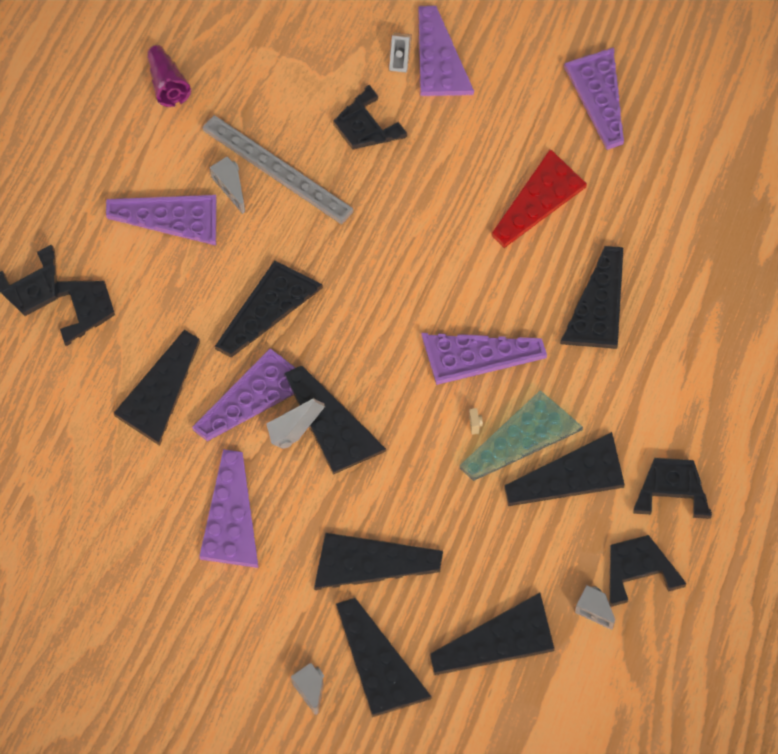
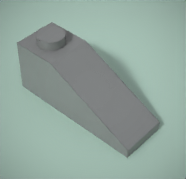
[209,157,245,214]
[266,398,325,449]

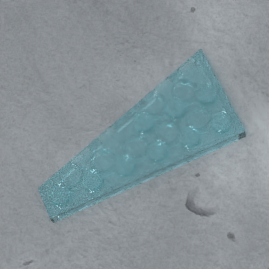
[460,391,583,481]

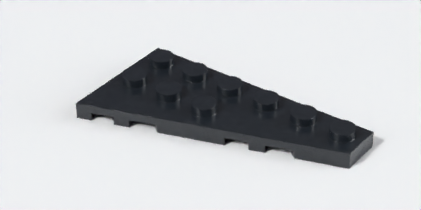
[560,246,624,349]
[215,261,323,358]
[114,329,200,446]
[284,366,386,475]
[504,432,625,506]
[314,533,443,591]
[430,593,555,676]
[336,598,432,718]

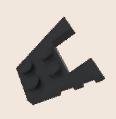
[333,85,407,150]
[0,244,58,316]
[57,281,115,346]
[633,458,712,519]
[609,535,686,607]

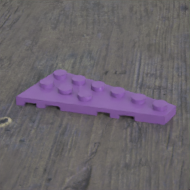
[419,6,474,96]
[564,47,624,150]
[106,195,217,246]
[421,333,547,385]
[192,349,295,441]
[199,449,259,568]

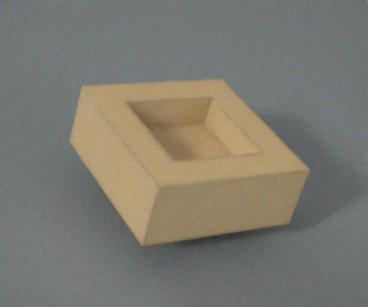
[469,408,483,435]

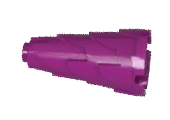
[147,45,191,107]

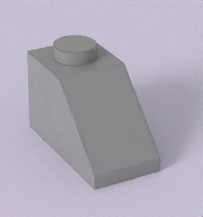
[389,33,412,73]
[575,585,615,630]
[291,663,324,715]

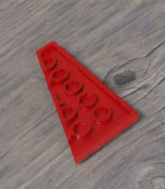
[492,149,587,248]

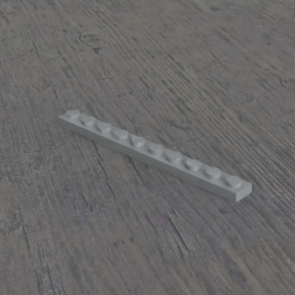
[203,115,353,225]

